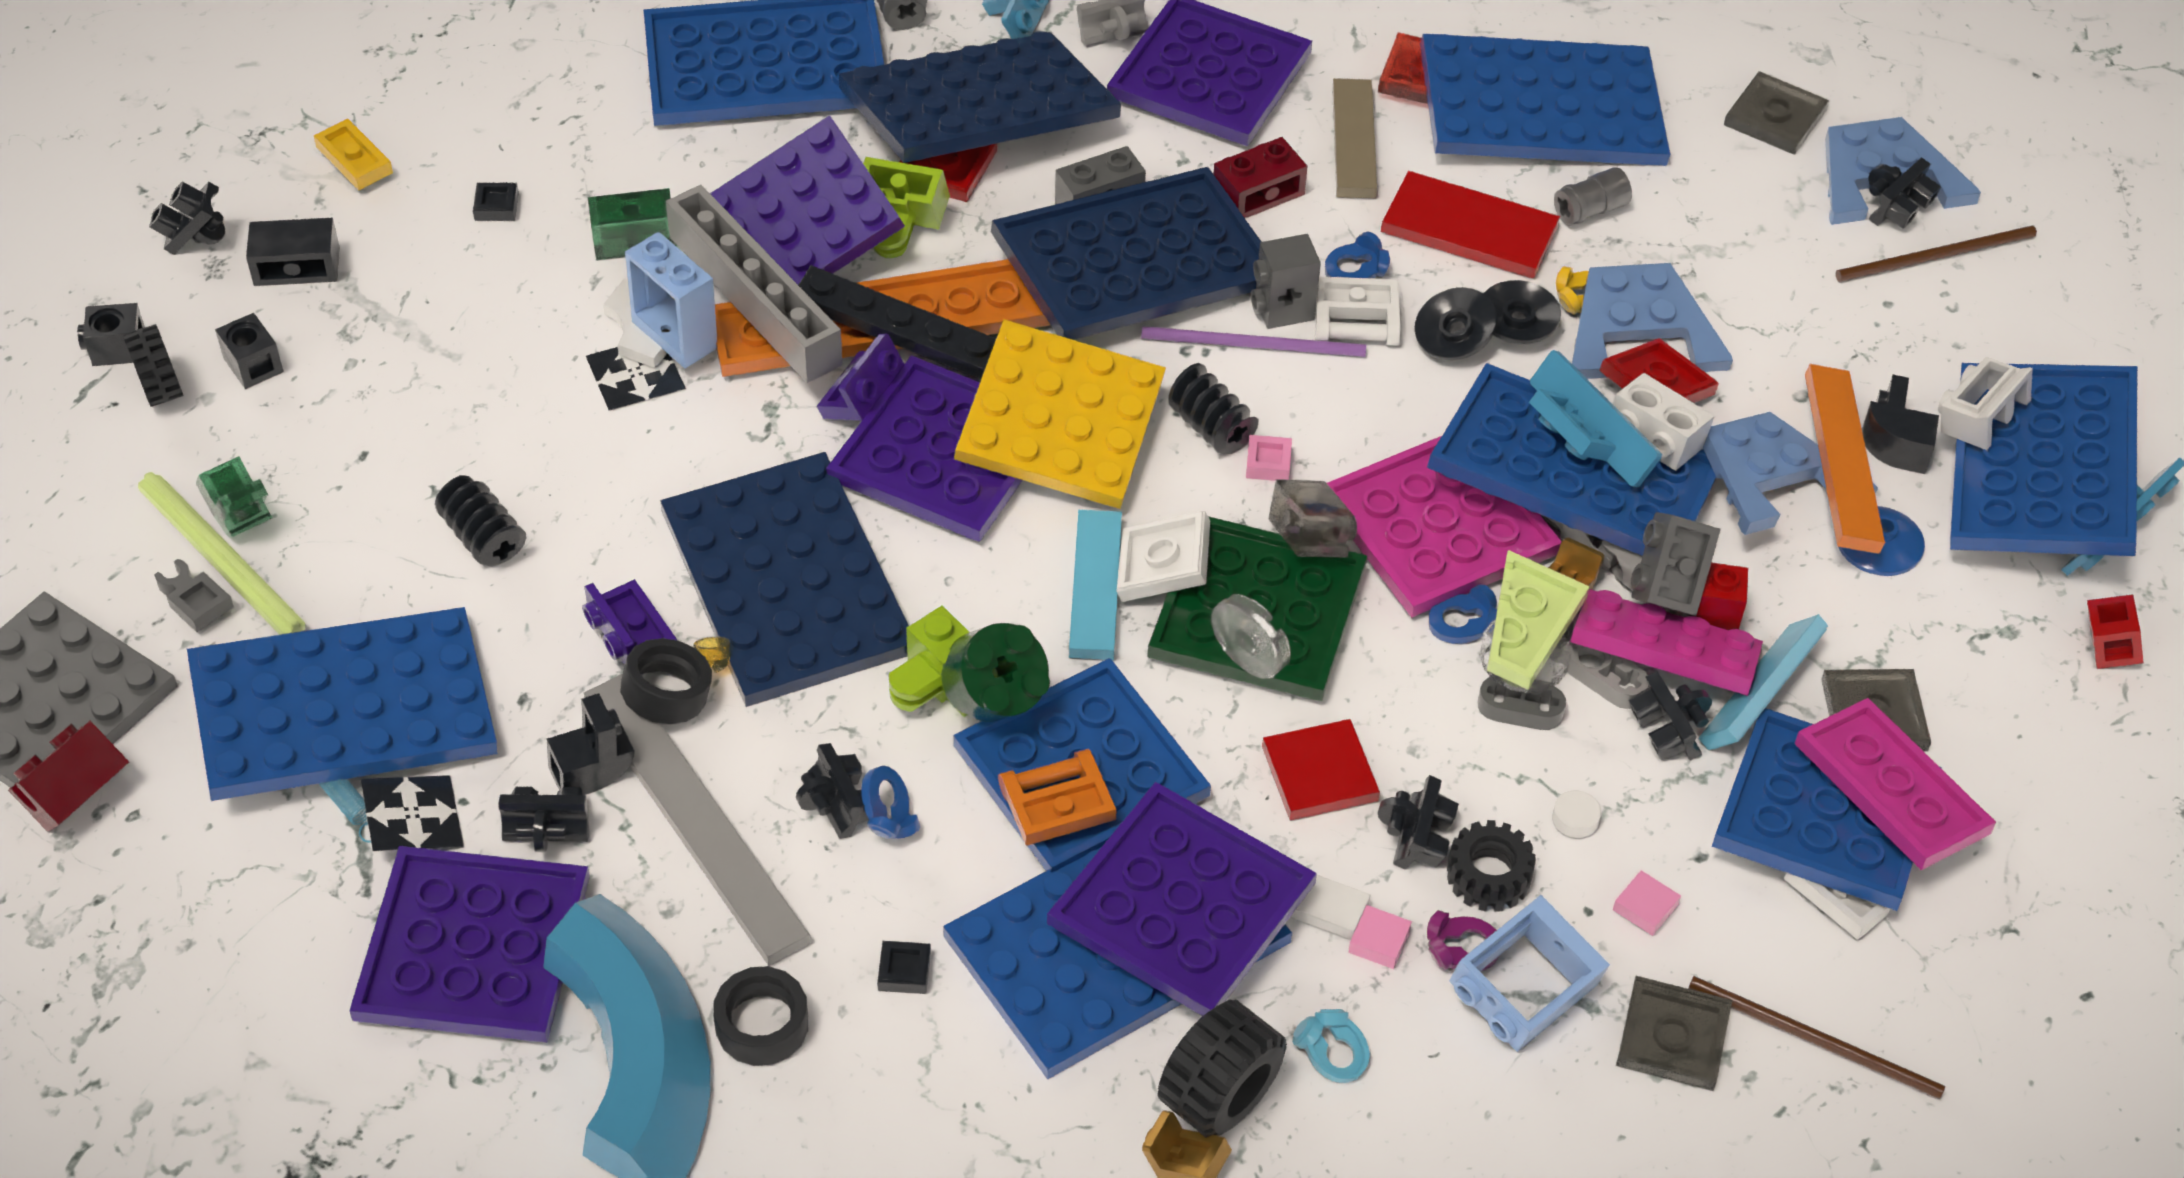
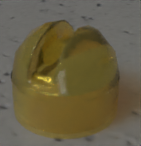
[693,637,731,673]

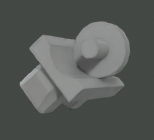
[1076,0,1148,46]

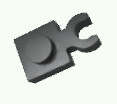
[154,559,234,632]

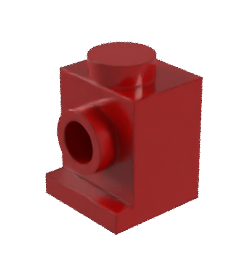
[2087,594,2144,669]

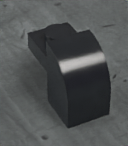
[1862,374,1939,474]
[547,693,635,795]

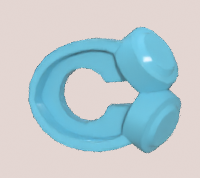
[1292,1009,1370,1083]

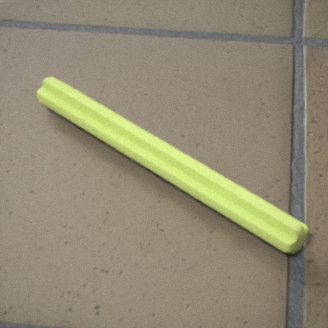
[138,472,306,635]

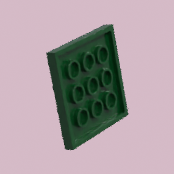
[1147,516,1368,702]

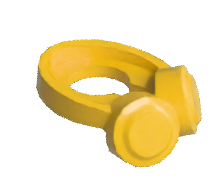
[1556,266,1589,315]

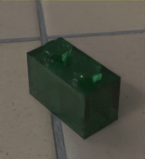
[588,188,677,261]

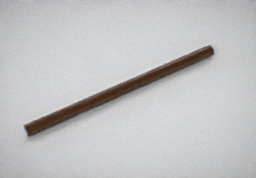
[1835,225,2037,282]
[1688,976,1946,1099]

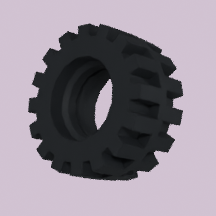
[123,324,184,407]
[1447,820,1536,912]

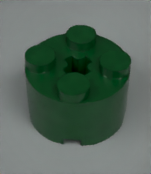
[941,623,1050,722]

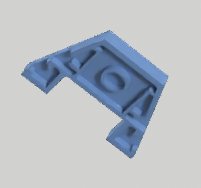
[1825,117,1981,225]
[1572,263,1733,379]
[1703,412,1878,535]

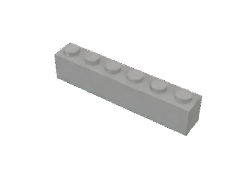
[666,184,843,383]

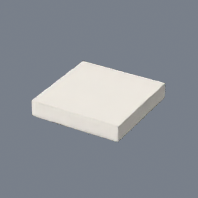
[1116,511,1210,602]

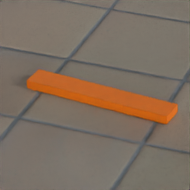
[1805,364,1885,554]

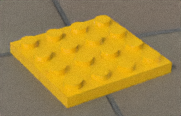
[954,319,1166,509]

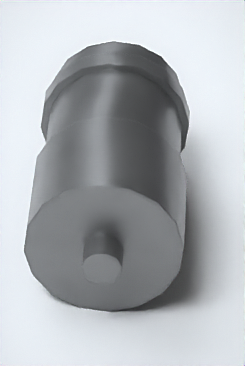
[1554,167,1632,225]

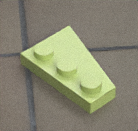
[1487,550,1589,690]

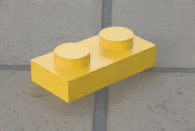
[313,118,393,190]

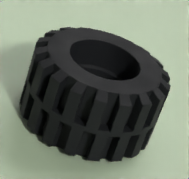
[1157,999,1287,1138]

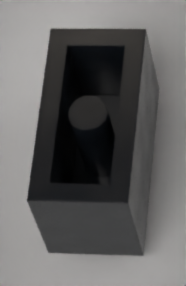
[246,217,340,286]

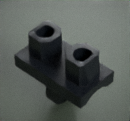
[1868,157,1941,229]
[149,181,226,255]
[1628,671,1712,761]
[795,743,869,839]
[1377,775,1459,869]
[498,786,590,852]

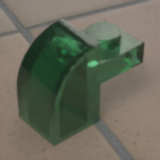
[195,456,272,538]

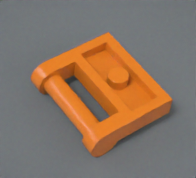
[998,749,1116,846]

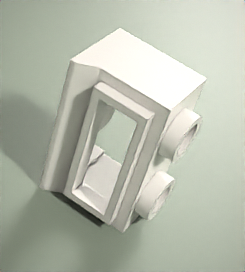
[1938,356,2033,450]

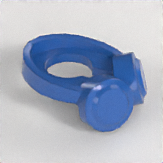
[1325,231,1390,279]
[1429,584,1497,644]
[861,765,921,839]

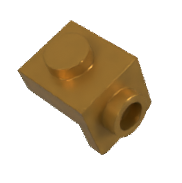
[1548,537,1605,589]
[1142,1110,1232,1178]

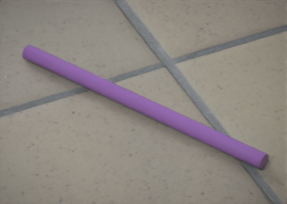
[1141,326,1366,357]

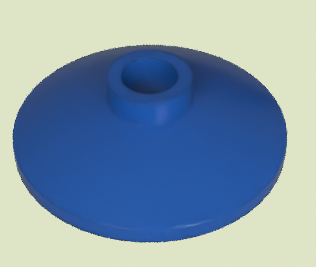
[1838,506,1925,576]

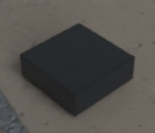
[473,182,519,221]
[877,940,931,994]

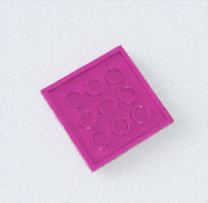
[1319,436,1562,618]

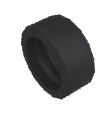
[620,638,712,725]
[713,966,808,1066]

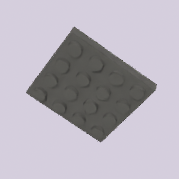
[0,591,178,788]

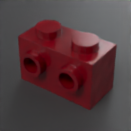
[1213,137,1308,218]

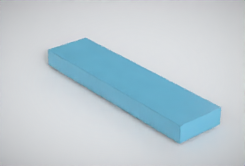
[1069,509,1122,660]
[1698,614,1828,750]

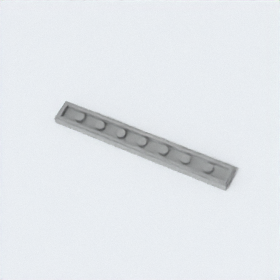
[584,674,811,966]

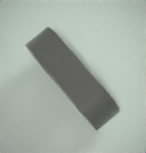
[1477,675,1566,730]

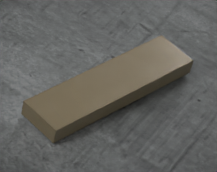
[1332,78,1377,198]

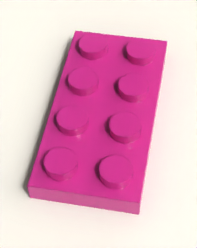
[1570,589,1763,696]
[1795,698,1996,871]

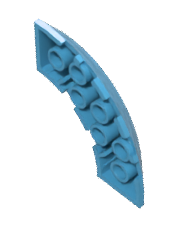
[543,894,710,1178]

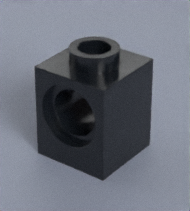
[77,303,145,366]
[215,312,284,389]

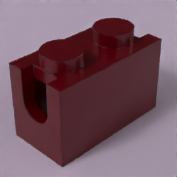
[8,720,129,832]

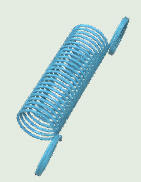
[319,779,371,843]

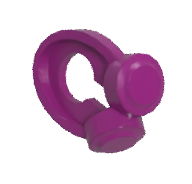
[1427,910,1499,971]

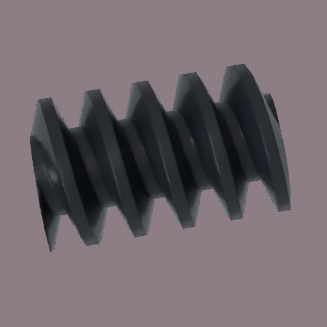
[1168,363,1259,455]
[434,475,527,566]

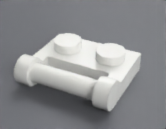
[1315,277,1400,346]

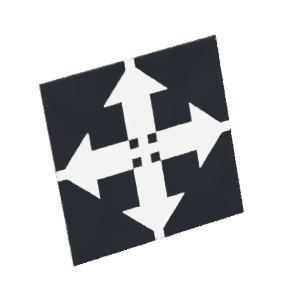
[586,347,686,411]
[360,775,464,852]

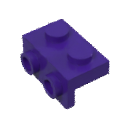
[816,334,905,421]
[582,579,677,665]

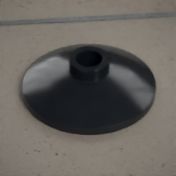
[1483,280,1561,344]
[1414,287,1497,360]

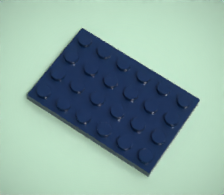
[839,31,1121,163]
[991,167,1262,340]
[660,452,909,707]

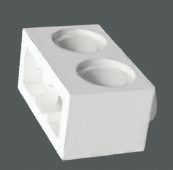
[1613,373,1715,471]

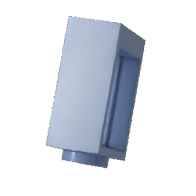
[625,231,717,368]
[1449,895,1610,1052]

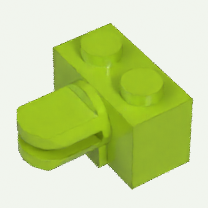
[863,157,950,258]
[888,605,998,717]

